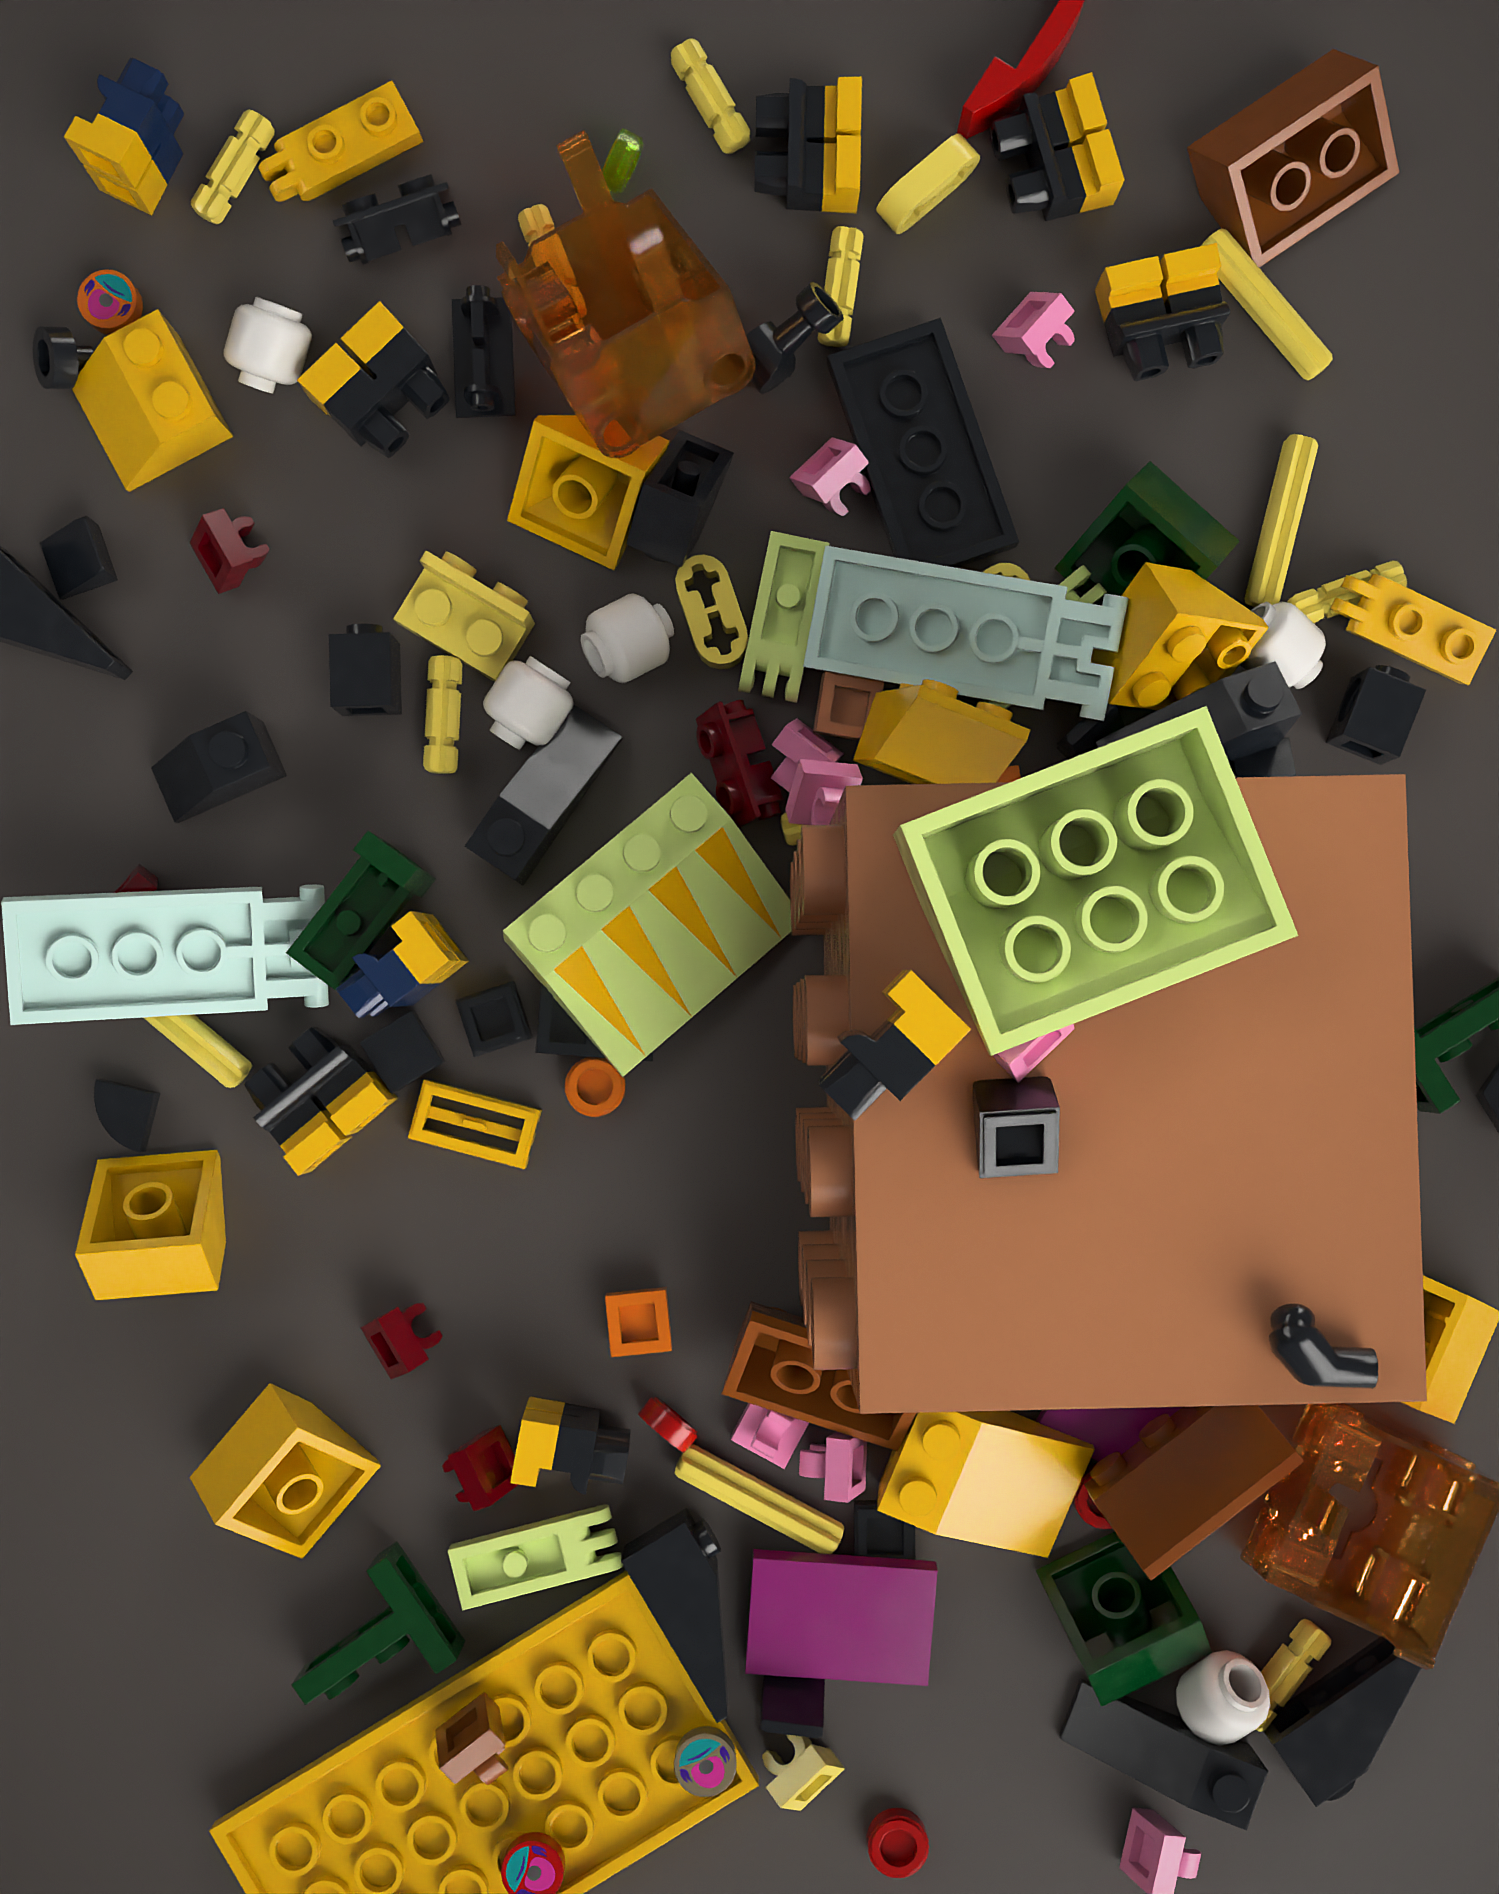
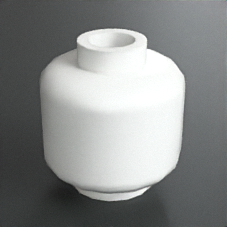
[224,297,312,393]
[580,593,674,683]
[1240,602,1326,689]
[483,656,574,750]
[1176,1650,1270,1746]

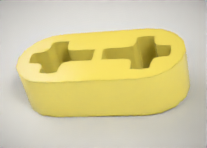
[876,133,980,234]
[675,554,748,669]

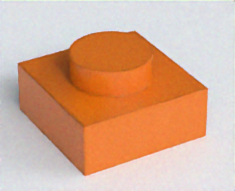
[605,1287,673,1357]

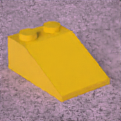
[877,1411,1095,1558]

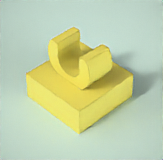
[762,1734,845,1811]

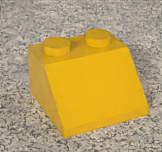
[72,309,233,492]
[75,1150,226,1300]
[189,1383,381,1559]

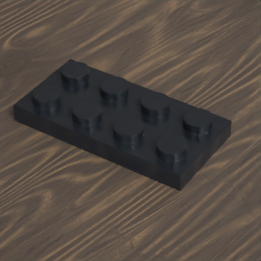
[827,317,1019,568]

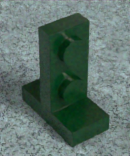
[286,830,436,991]
[1414,977,1499,1114]
[291,1541,465,1705]

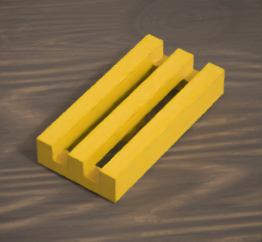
[408,1079,542,1169]

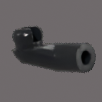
[1269,1304,1378,1389]

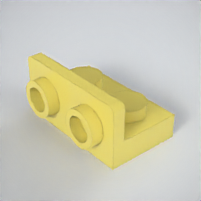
[393,551,535,682]

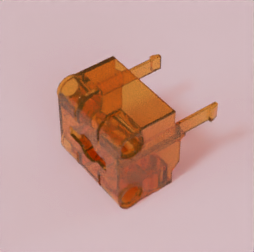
[496,130,756,458]
[1240,1403,1499,1670]

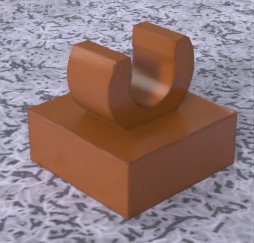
[435,1692,508,1785]

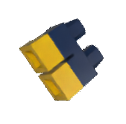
[64,57,184,216]
[336,911,469,1018]

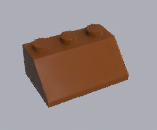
[1187,49,1399,267]
[722,1301,916,1451]
[1084,1405,1304,1581]

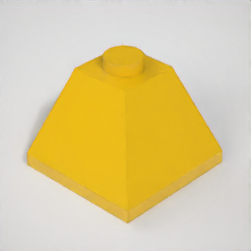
[507,415,670,570]

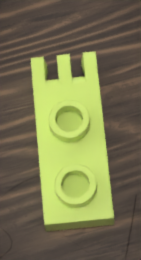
[738,531,830,703]
[448,1505,623,1611]

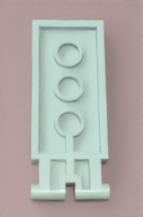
[803,545,1129,721]
[1,885,329,1025]

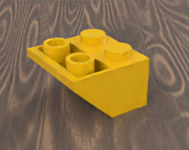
[1091,562,1269,710]
[853,679,1031,784]
[1401,1275,1499,1424]

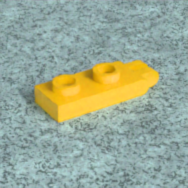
[258,80,423,202]
[1330,574,1496,685]

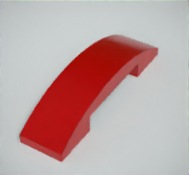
[957,0,1085,139]

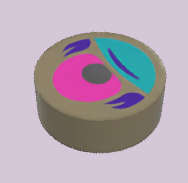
[674,1726,736,1797]

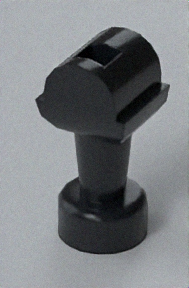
[732,282,844,394]

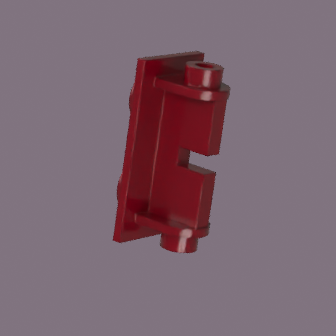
[695,700,784,829]

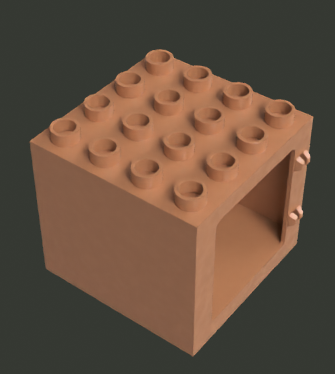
[790,774,1427,1414]

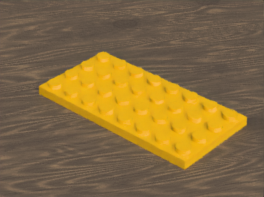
[209,1571,759,1894]

